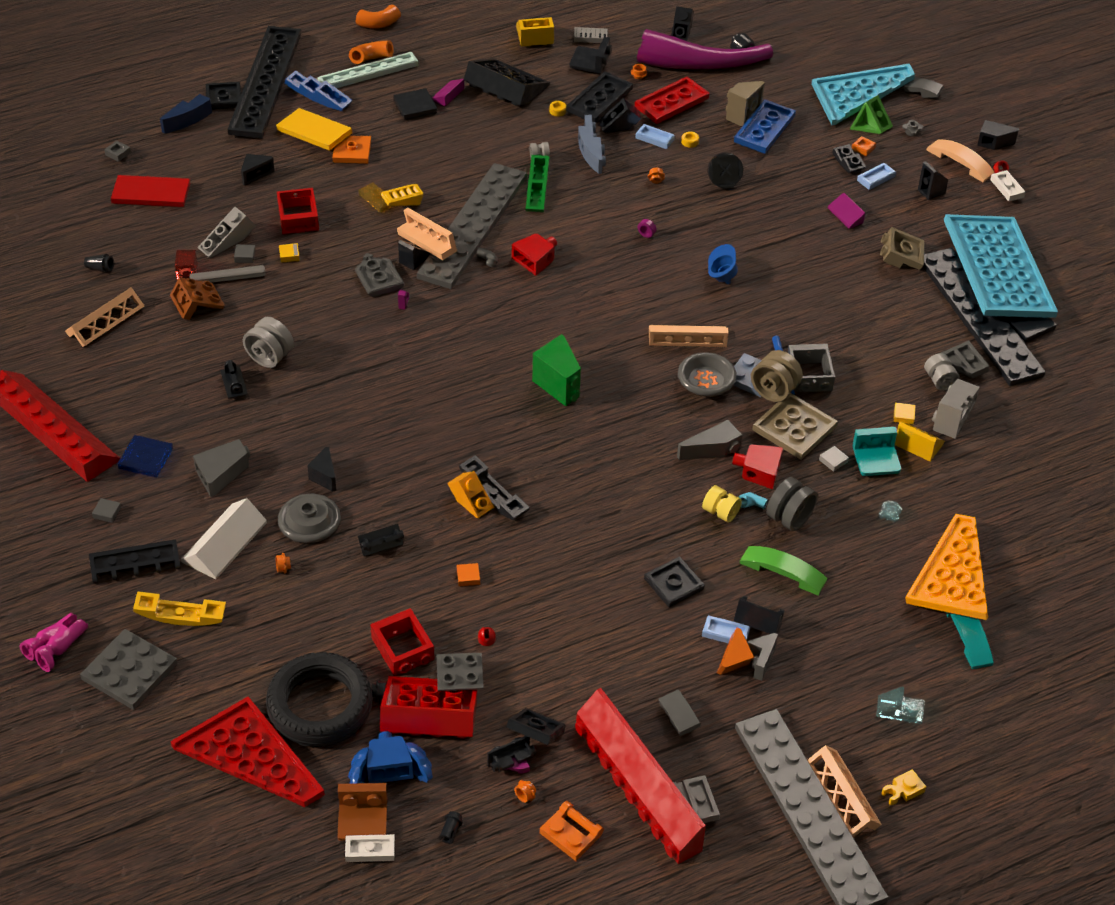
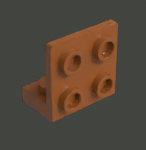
[170,277,225,320]
[338,783,387,841]

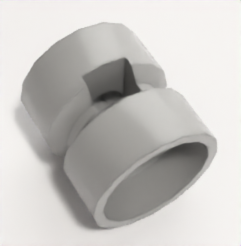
[924,353,959,391]

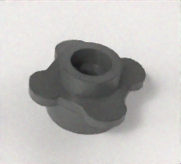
[902,120,923,136]

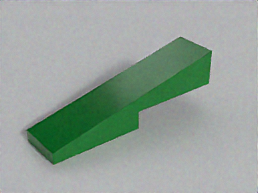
[526,155,549,212]

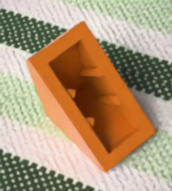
[717,627,754,675]

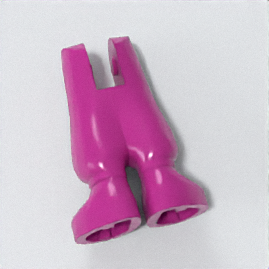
[20,613,88,672]

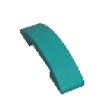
[945,612,994,669]

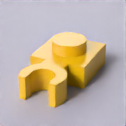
[881,769,926,805]

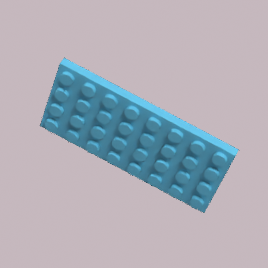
[944,214,1058,318]

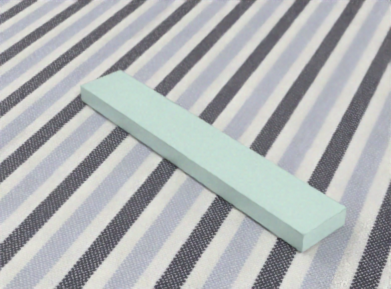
[317,52,419,88]

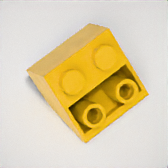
[516,17,554,46]

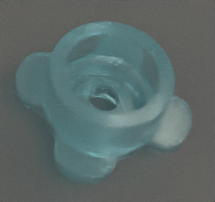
[879,501,902,522]

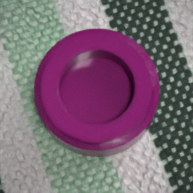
[637,219,657,238]

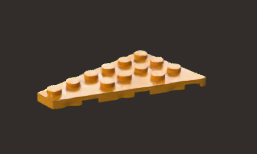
[905,514,988,620]

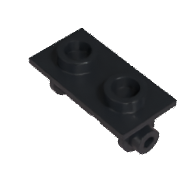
[220,360,248,399]
[357,524,404,556]
[487,736,536,772]

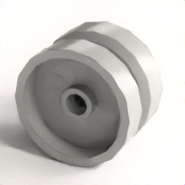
[243,317,294,368]

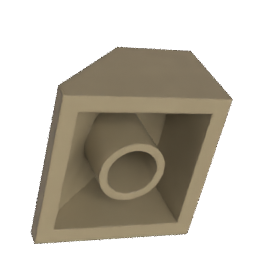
[726,81,765,127]

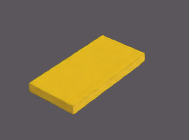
[276,108,352,151]

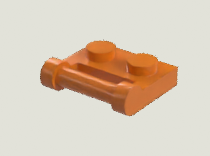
[540,801,604,861]

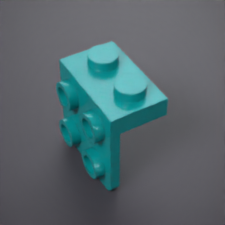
[852,427,901,476]

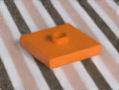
[332,135,371,164]

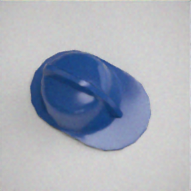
[708,244,738,284]

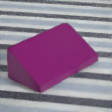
[432,79,465,106]
[828,193,865,229]

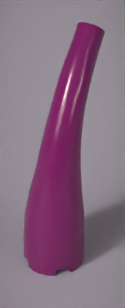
[637,29,773,69]

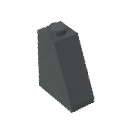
[193,439,251,497]

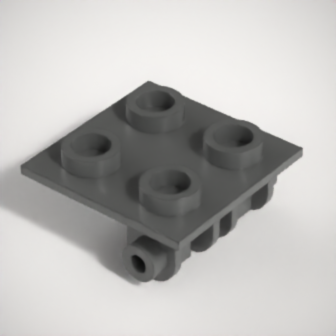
[436,652,484,691]

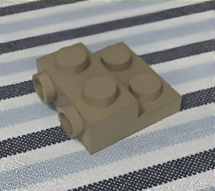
[880,227,924,270]

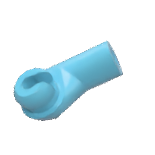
[738,492,768,509]

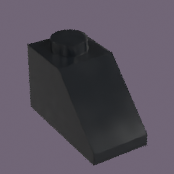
[599,98,641,133]
[918,161,948,200]

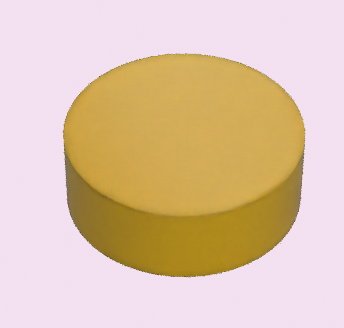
[549,101,567,117]
[681,132,699,148]

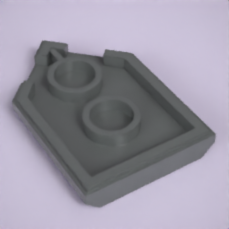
[355,253,404,297]

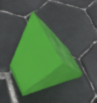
[850,95,893,134]

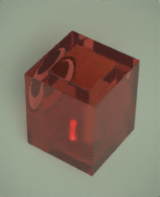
[175,250,198,279]

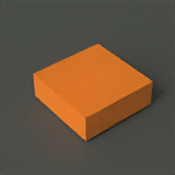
[852,136,876,156]
[457,563,480,586]

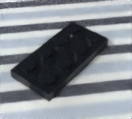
[566,72,633,123]

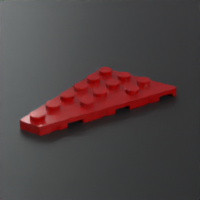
[170,697,325,807]

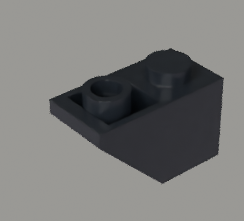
[671,6,694,41]
[977,120,1019,150]

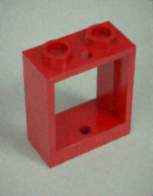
[277,188,319,234]
[370,608,435,676]

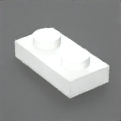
[990,170,1026,201]
[345,835,395,862]

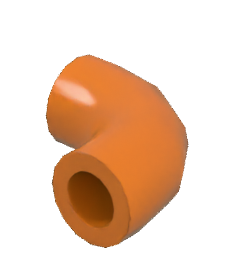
[355,5,401,29]
[349,40,394,64]

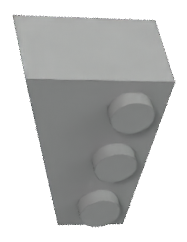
[932,379,980,439]

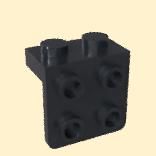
[569,37,613,74]

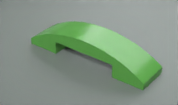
[740,546,827,596]

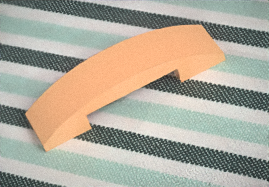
[927,140,994,183]

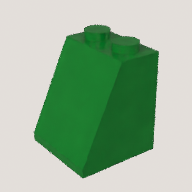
[532,334,581,406]

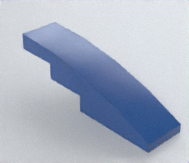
[284,70,352,111]

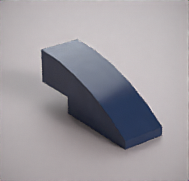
[160,94,212,133]

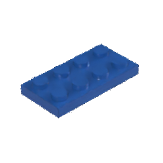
[734,100,796,153]

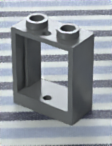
[788,344,835,392]

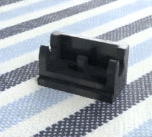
[734,595,785,634]

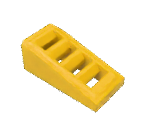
[381,184,423,206]

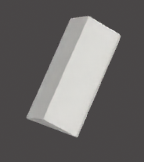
[181,498,267,579]

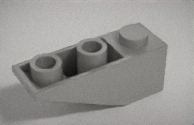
[198,207,256,258]

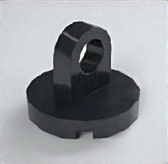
[707,152,744,189]

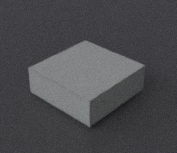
[819,446,849,472]

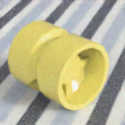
[702,485,742,523]

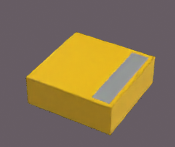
[279,243,300,262]

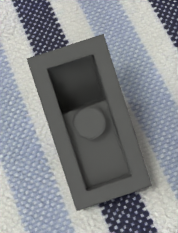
[747,633,778,681]

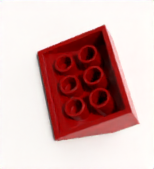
[380,676,478,738]

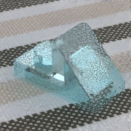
[876,687,924,724]

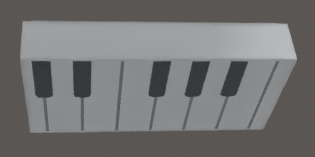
[574,27,608,43]

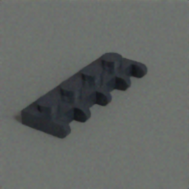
[89,539,181,584]

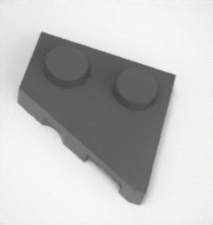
[941,340,989,378]

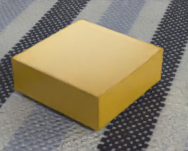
[894,403,915,424]

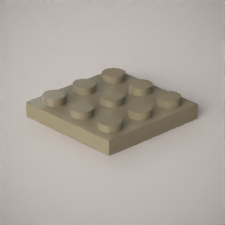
[752,393,838,460]

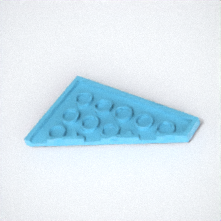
[812,64,915,125]

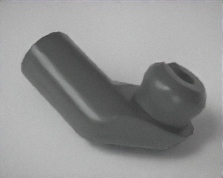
[476,247,498,268]

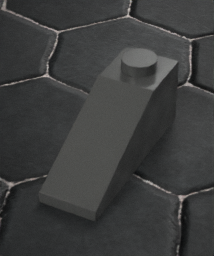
[677,420,742,460]

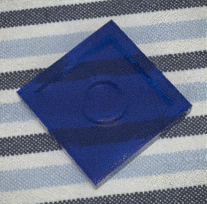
[117,435,173,478]

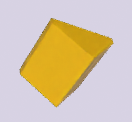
[895,422,945,462]

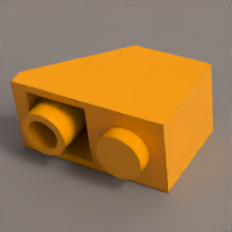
[448,471,494,518]

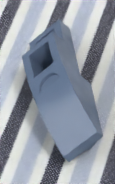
[578,115,606,174]

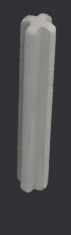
[190,265,265,283]

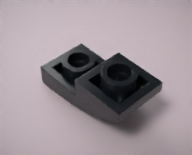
[832,144,866,173]

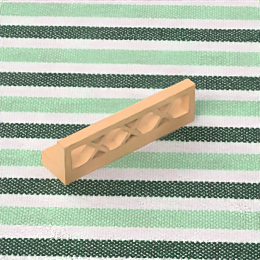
[397,208,457,260]
[65,287,144,347]
[649,325,728,347]
[807,745,882,838]

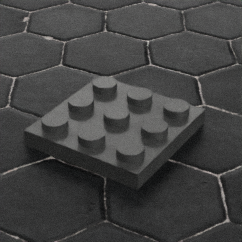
[80,629,178,710]

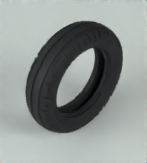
[266,652,372,747]

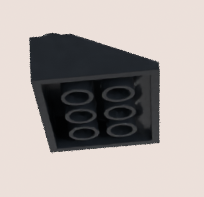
[464,58,550,107]

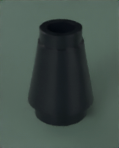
[84,254,114,273]

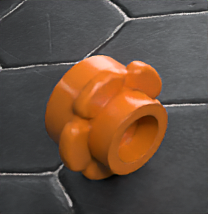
[631,64,647,79]
[647,168,665,184]
[275,553,291,574]
[514,780,536,803]

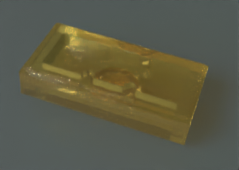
[358,182,393,213]

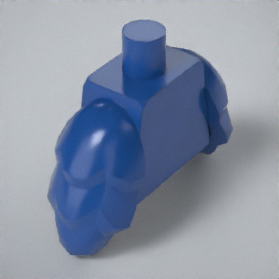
[348,731,433,784]

